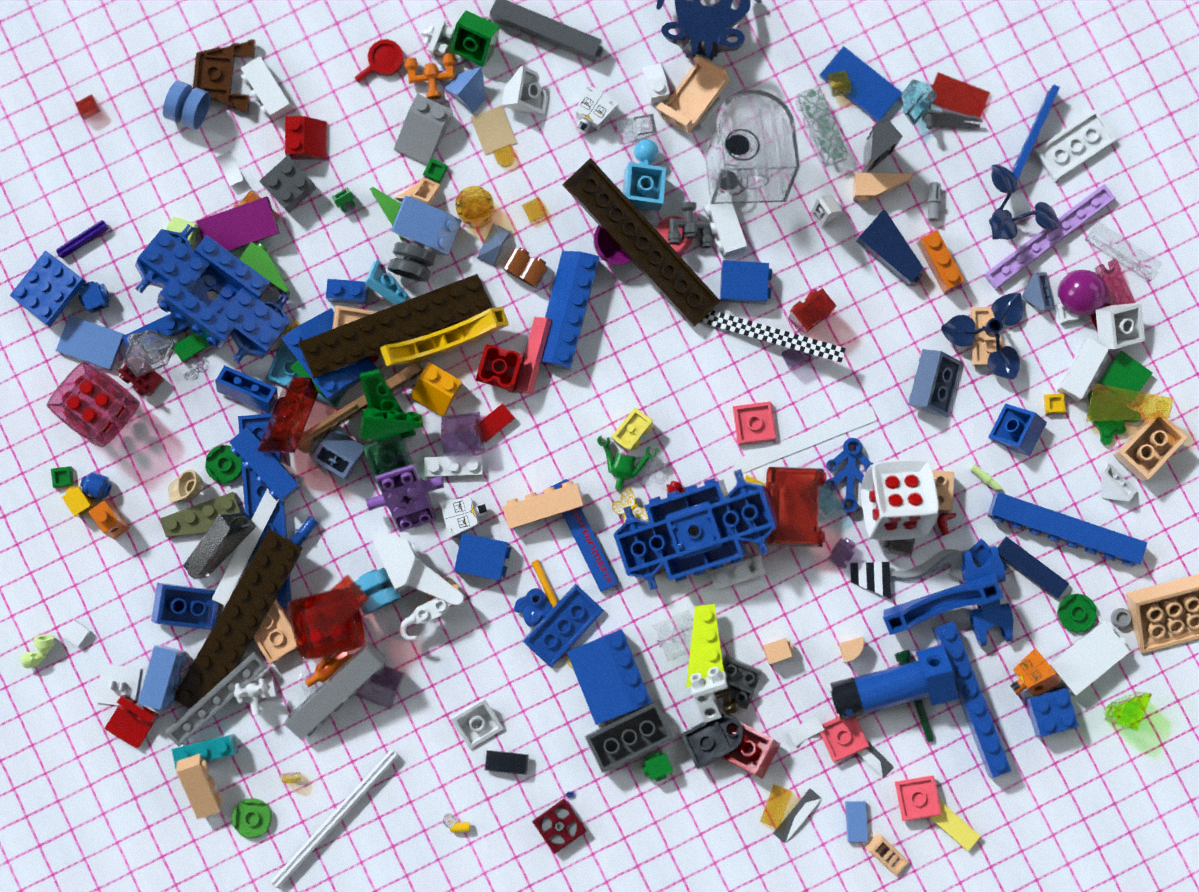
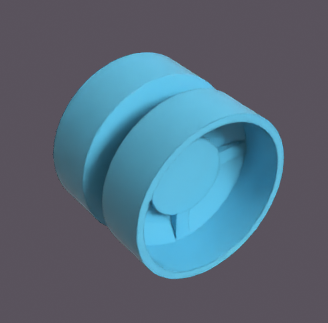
[350,568,402,615]

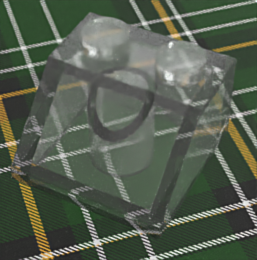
[123,330,178,377]

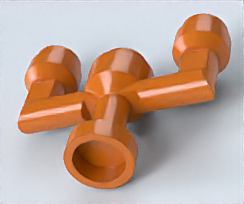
[405,53,456,100]

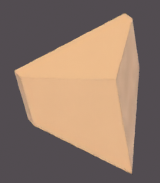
[395,177,440,206]

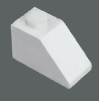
[642,64,670,105]

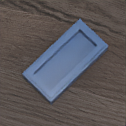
[845,801,868,842]

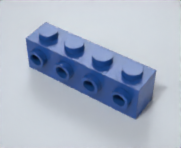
[229,427,301,502]

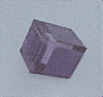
[781,348,812,370]

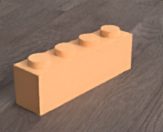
[502,481,586,529]

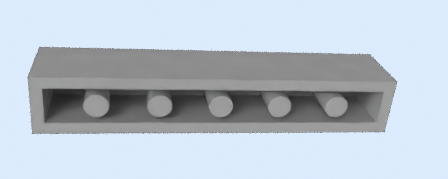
[284,641,386,740]

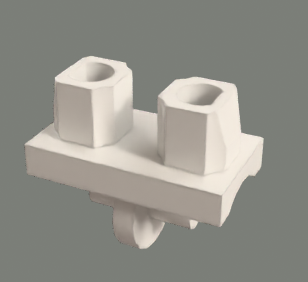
[421,19,454,57]

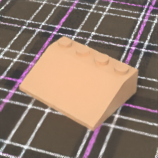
[1126,574,1199,654]

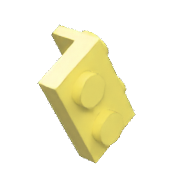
[611,407,654,452]

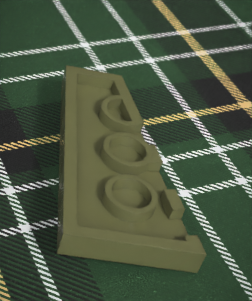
[160,492,246,537]

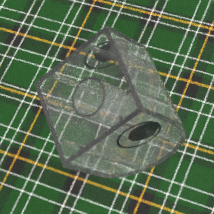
[706,90,800,204]

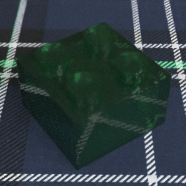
[363,433,414,483]

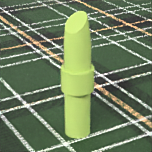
[970,464,1003,491]

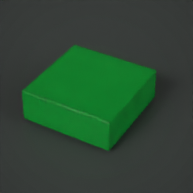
[423,158,449,184]
[51,466,74,488]

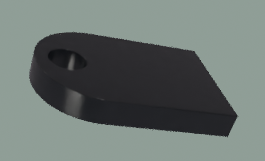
[681,714,744,770]

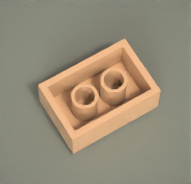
[1114,411,1188,481]

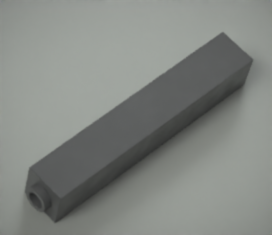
[489,0,604,62]

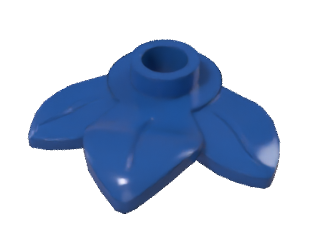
[514,588,552,627]

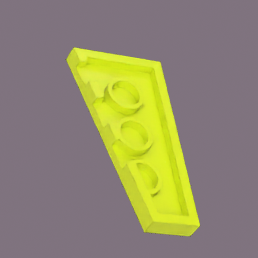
[686,604,724,687]

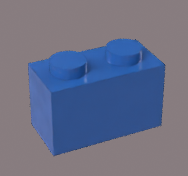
[326,279,369,305]

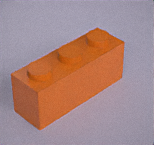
[917,230,965,294]

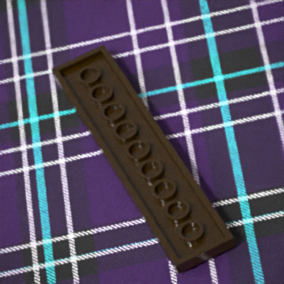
[562,158,720,328]
[298,274,493,379]
[174,529,305,709]

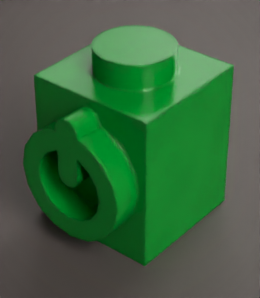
[642,750,673,782]

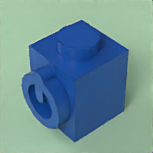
[78,281,111,313]

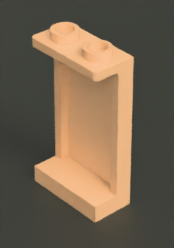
[656,55,730,134]

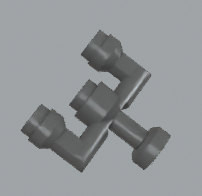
[668,202,713,248]

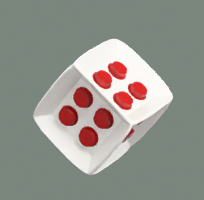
[861,459,938,540]

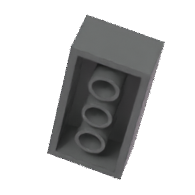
[585,701,674,773]

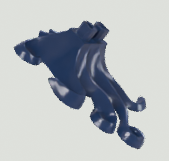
[656,0,762,61]

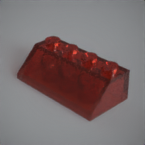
[258,377,318,453]

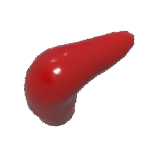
[937,513,957,536]

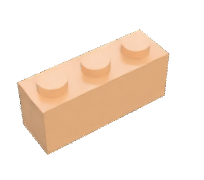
[176,754,223,819]

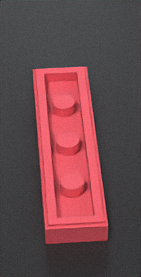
[515,317,552,394]

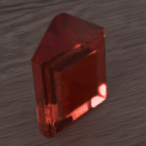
[75,94,101,120]

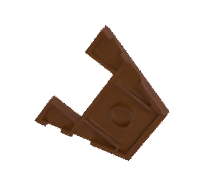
[192,39,256,114]

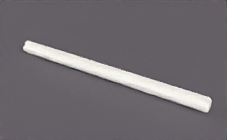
[271,750,398,888]

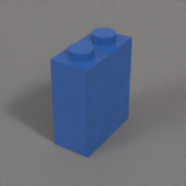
[720,260,772,304]
[454,533,512,581]

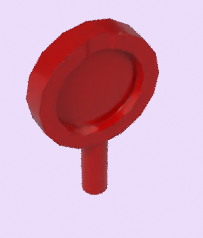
[354,39,404,83]

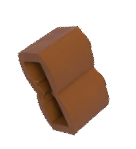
[503,247,548,289]

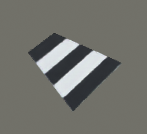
[850,562,891,599]

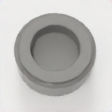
[1111,608,1132,628]

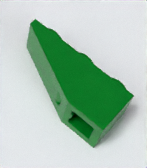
[360,408,423,440]

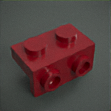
[117,354,165,397]

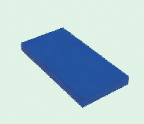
[819,46,903,123]
[522,583,604,668]

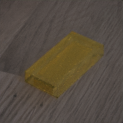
[760,784,793,829]

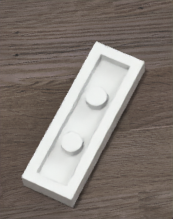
[424,455,483,477]

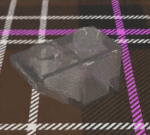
[615,114,657,145]

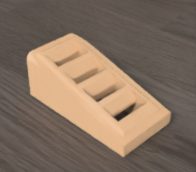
[865,833,909,877]

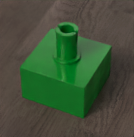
[450,10,500,67]

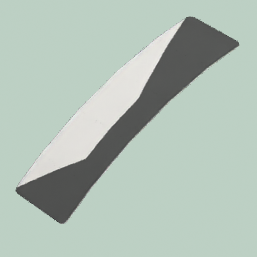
[857,741,893,778]
[773,788,821,843]

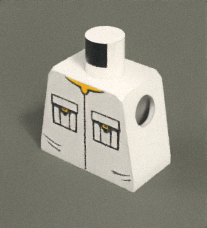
[575,84,618,134]
[439,498,488,538]

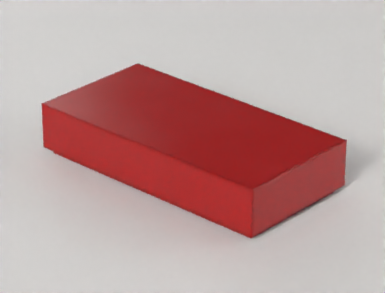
[473,403,515,443]

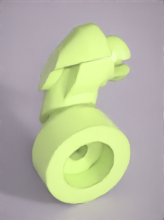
[20,635,55,669]

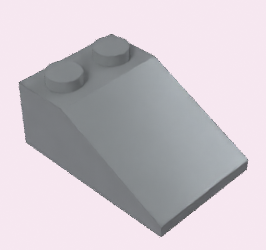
[394,93,453,165]

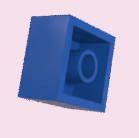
[1024,687,1079,737]

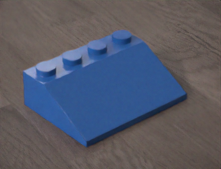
[281,308,377,403]
[567,629,652,725]

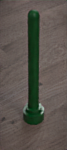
[894,650,934,742]

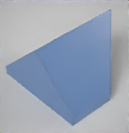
[444,66,486,113]

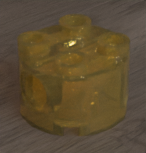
[455,186,495,228]

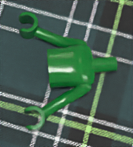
[597,435,659,490]

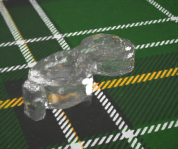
[183,357,209,381]

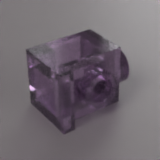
[827,537,855,569]

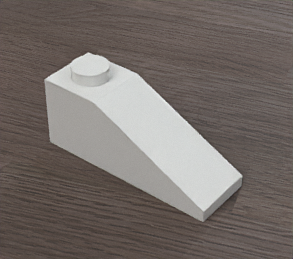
[811,195,843,227]

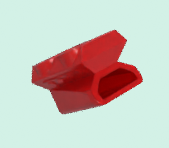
[476,344,524,393]

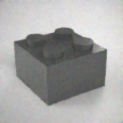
[259,155,317,214]

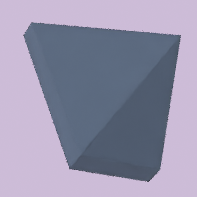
[477,223,511,266]
[1022,272,1055,310]

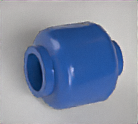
[80,472,112,500]

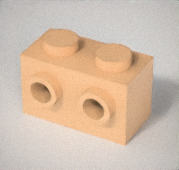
[932,470,954,512]

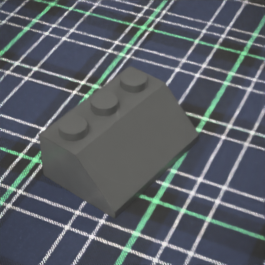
[863,119,903,173]

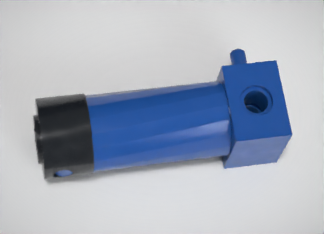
[830,645,959,721]

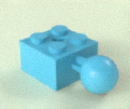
[622,139,666,211]

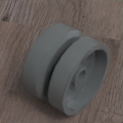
[388,242,436,282]

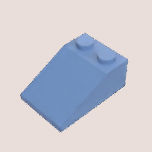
[391,195,462,256]

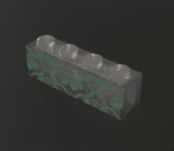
[795,85,849,168]

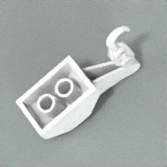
[371,531,464,641]

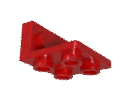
[105,695,159,748]

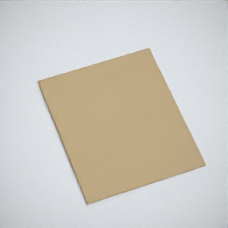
[470,105,517,155]

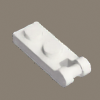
[709,555,767,590]

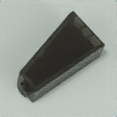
[183,513,256,579]

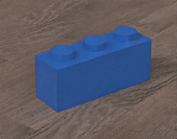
[215,365,278,413]

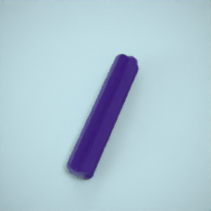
[56,220,109,258]

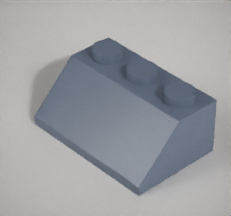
[908,349,963,417]

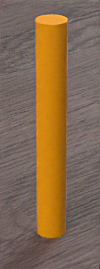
[532,560,558,608]

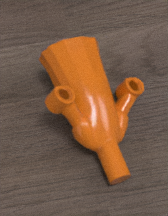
[305,648,351,687]

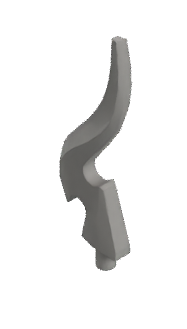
[890,549,963,581]

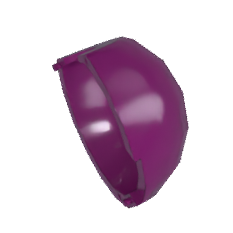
[593,225,631,265]
[1057,270,1107,316]

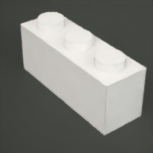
[241,57,292,120]
[703,192,747,256]
[1057,338,1109,401]

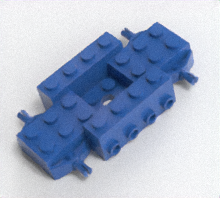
[135,224,290,364]
[613,469,778,590]

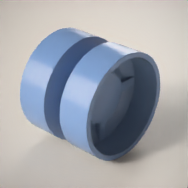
[163,80,211,130]

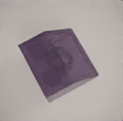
[441,412,485,455]
[355,664,405,709]

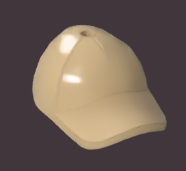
[168,469,204,504]

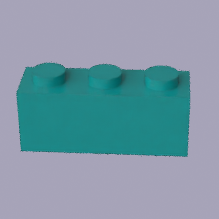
[171,734,238,769]

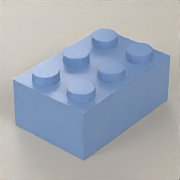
[137,645,187,710]

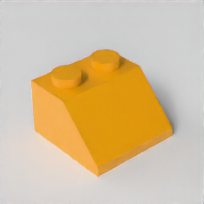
[410,362,463,417]

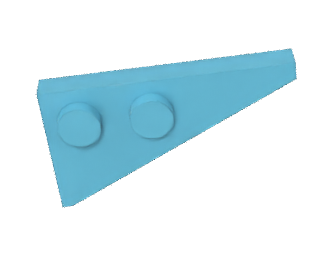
[364,259,408,305]

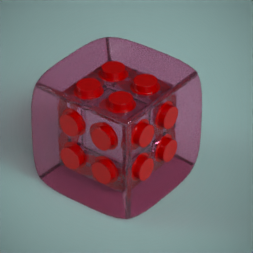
[47,361,140,447]

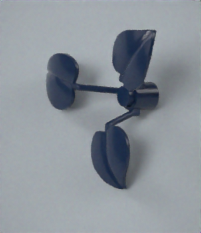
[989,164,1059,240]
[941,293,1024,380]

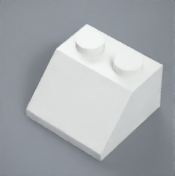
[1095,303,1145,349]

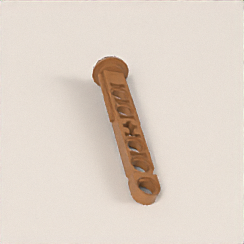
[292,362,424,454]

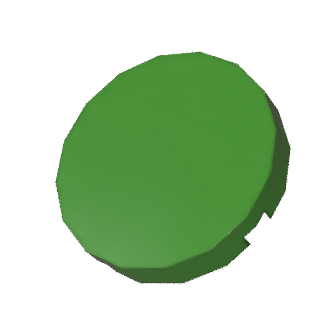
[232,798,272,838]

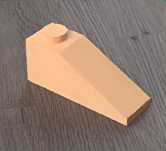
[853,173,913,203]

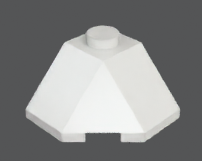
[502,66,548,115]

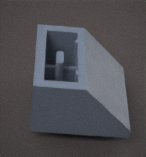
[311,428,367,481]

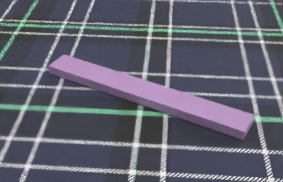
[984,184,1116,290]

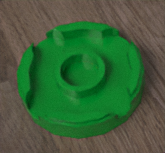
[205,445,242,484]
[1057,594,1097,633]

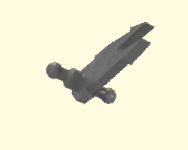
[922,103,982,129]

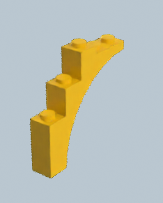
[380,307,509,366]

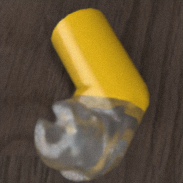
[443,813,470,833]

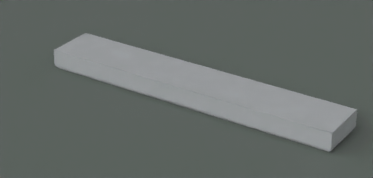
[165,652,268,747]

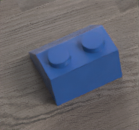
[988,403,1047,456]

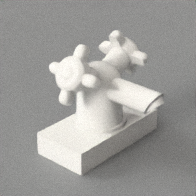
[234,677,277,716]

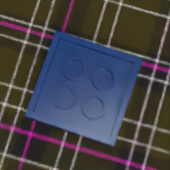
[9,250,86,327]

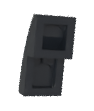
[485,750,529,774]

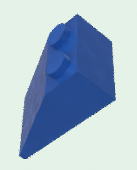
[151,582,219,630]

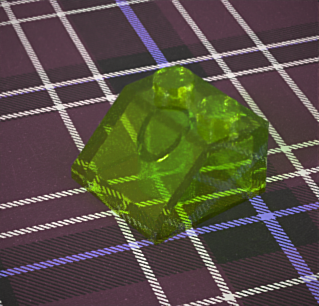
[1104,692,1152,731]

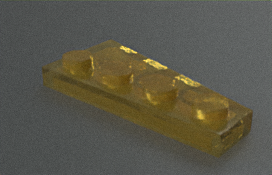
[1086,383,1174,422]

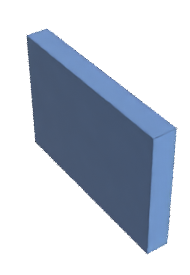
[56,315,125,371]

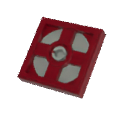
[532,798,587,854]

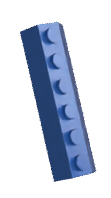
[541,251,599,371]

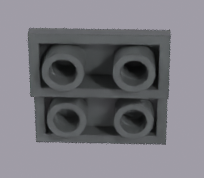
[723,655,762,709]

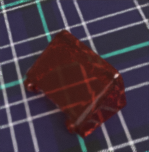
[766,467,827,547]

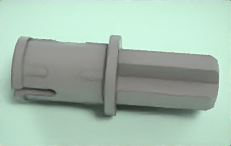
[926,182,942,221]

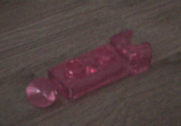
[1095,258,1136,305]

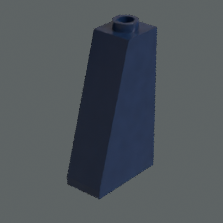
[856,209,924,286]

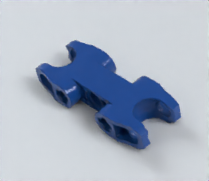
[961,545,1014,647]

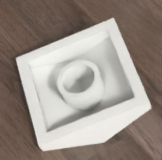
[450,698,503,749]

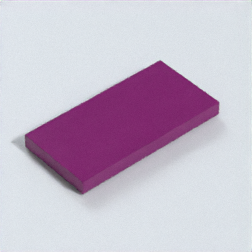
[196,196,280,251]

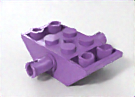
[366,465,444,532]

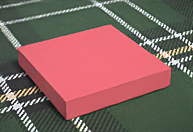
[732,401,776,445]
[819,717,870,763]
[895,775,942,822]

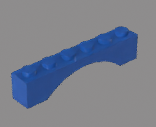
[883,573,1004,635]

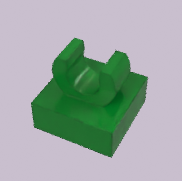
[332,187,355,212]

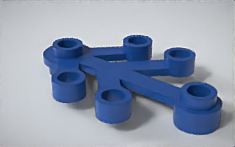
[824,438,874,513]

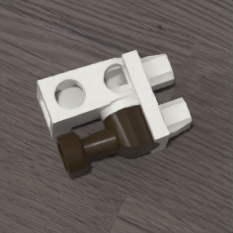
[691,667,739,723]

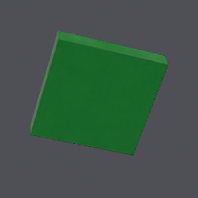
[1098,350,1153,404]

